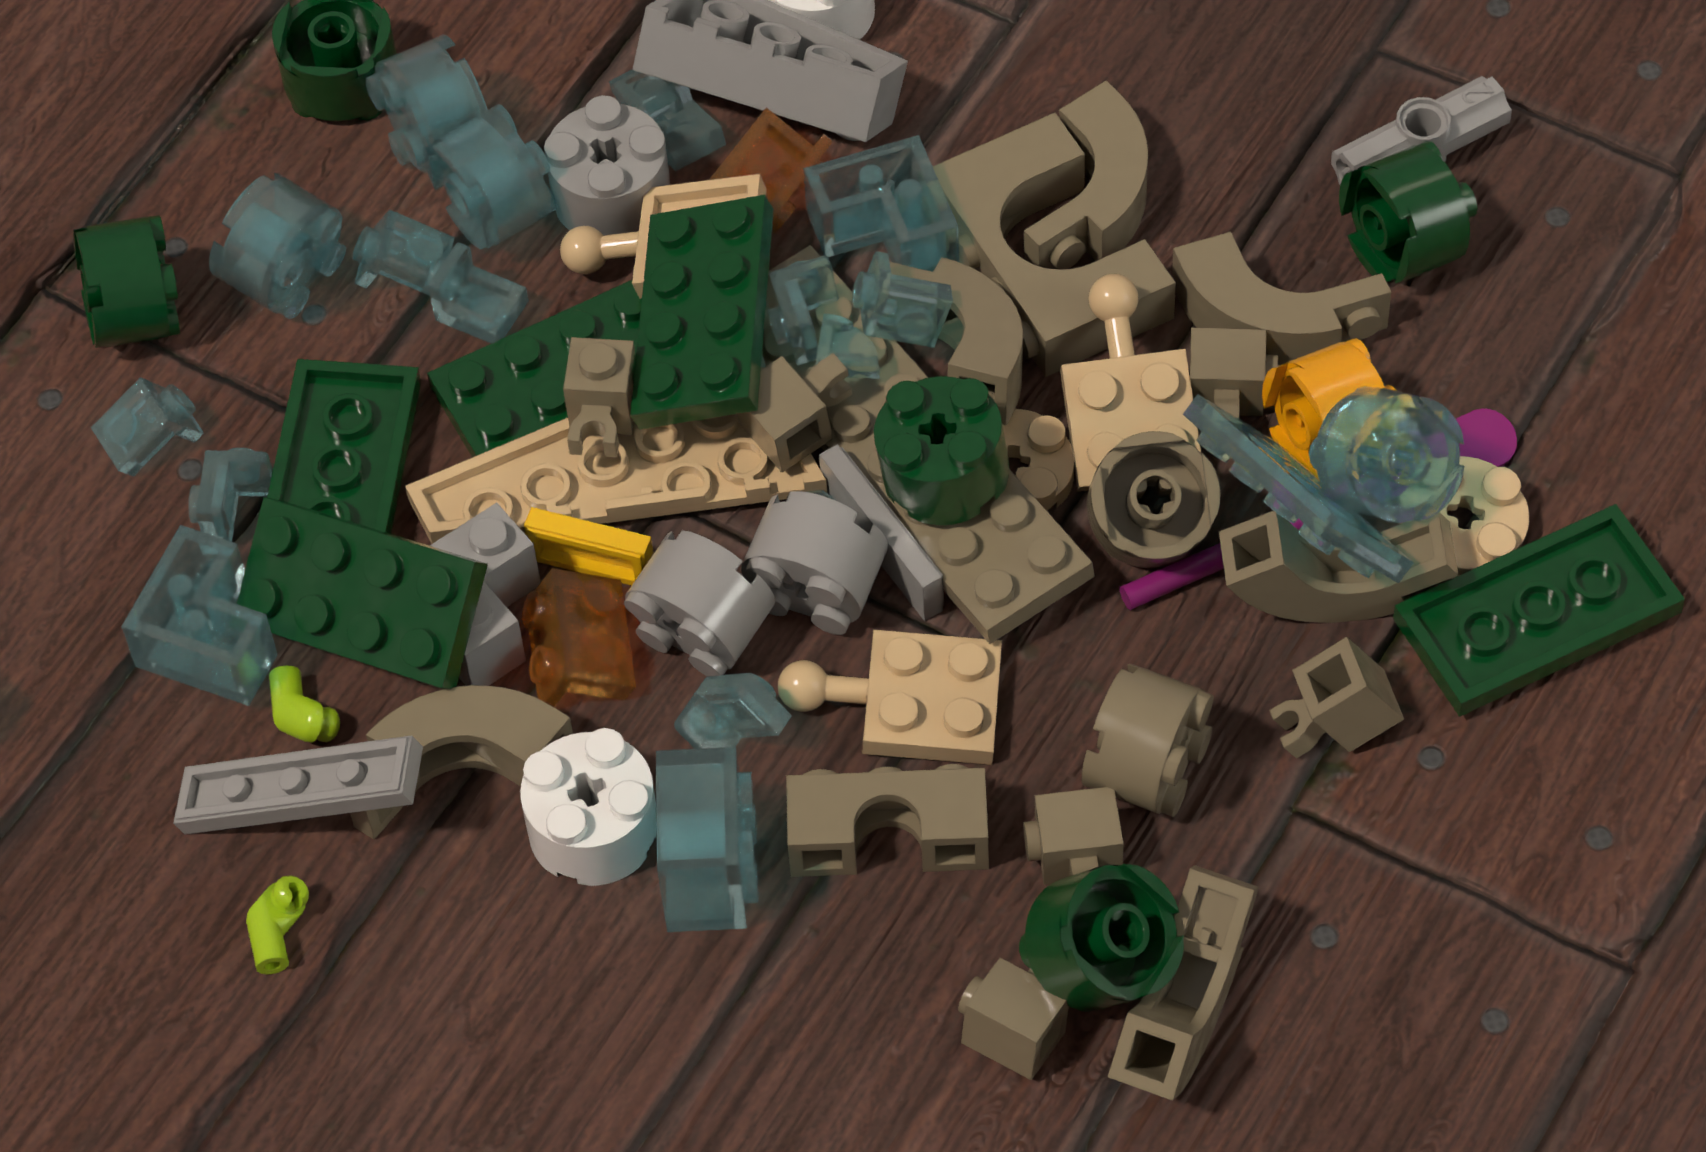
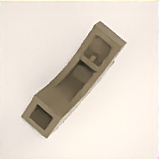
[1024,81,1148,270]
[1172,232,1391,366]
[867,257,1023,425]
[1219,510,1459,623]
[350,685,573,840]
[1108,865,1259,1101]

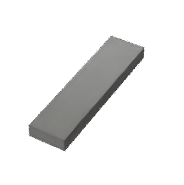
[173,735,423,834]

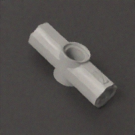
[1331,76,1512,185]

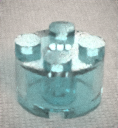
[365,34,493,173]
[423,104,557,250]
[209,173,346,319]
[1309,386,1464,523]

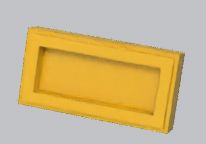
[524,507,654,586]

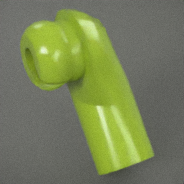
[269,666,340,743]
[246,875,309,974]

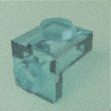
[353,209,455,297]
[427,242,529,343]
[852,251,953,347]
[767,256,839,366]
[91,377,204,477]
[189,448,273,548]
[674,673,792,766]

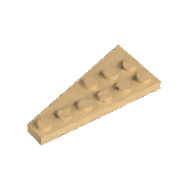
[405,414,827,544]

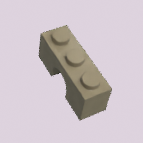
[786,764,989,877]

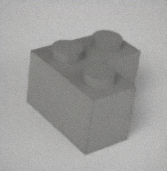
[430,502,541,686]

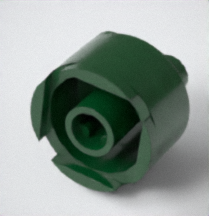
[272,0,399,121]
[1339,141,1478,284]
[73,215,180,348]
[874,376,1010,525]
[1019,864,1184,1012]

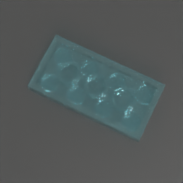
[1183,394,1414,583]

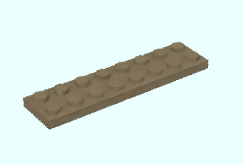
[761,245,1095,644]

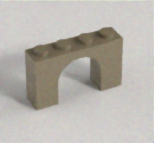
[924,113,1176,377]

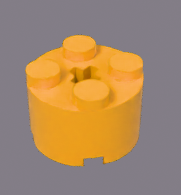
[1262,338,1404,485]

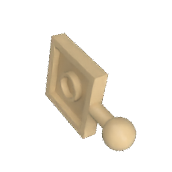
[560,174,767,299]
[1060,274,1201,492]
[778,630,1002,765]

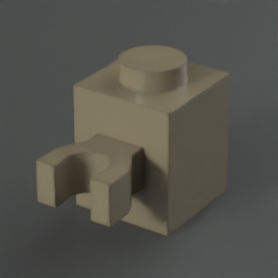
[1189,327,1278,447]
[563,337,636,457]
[737,353,853,472]
[1269,637,1404,759]
[1023,787,1123,885]
[958,958,1069,1080]

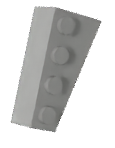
[632,0,908,142]

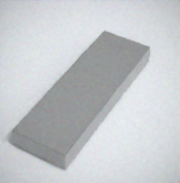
[819,444,944,621]

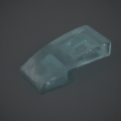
[609,70,726,171]

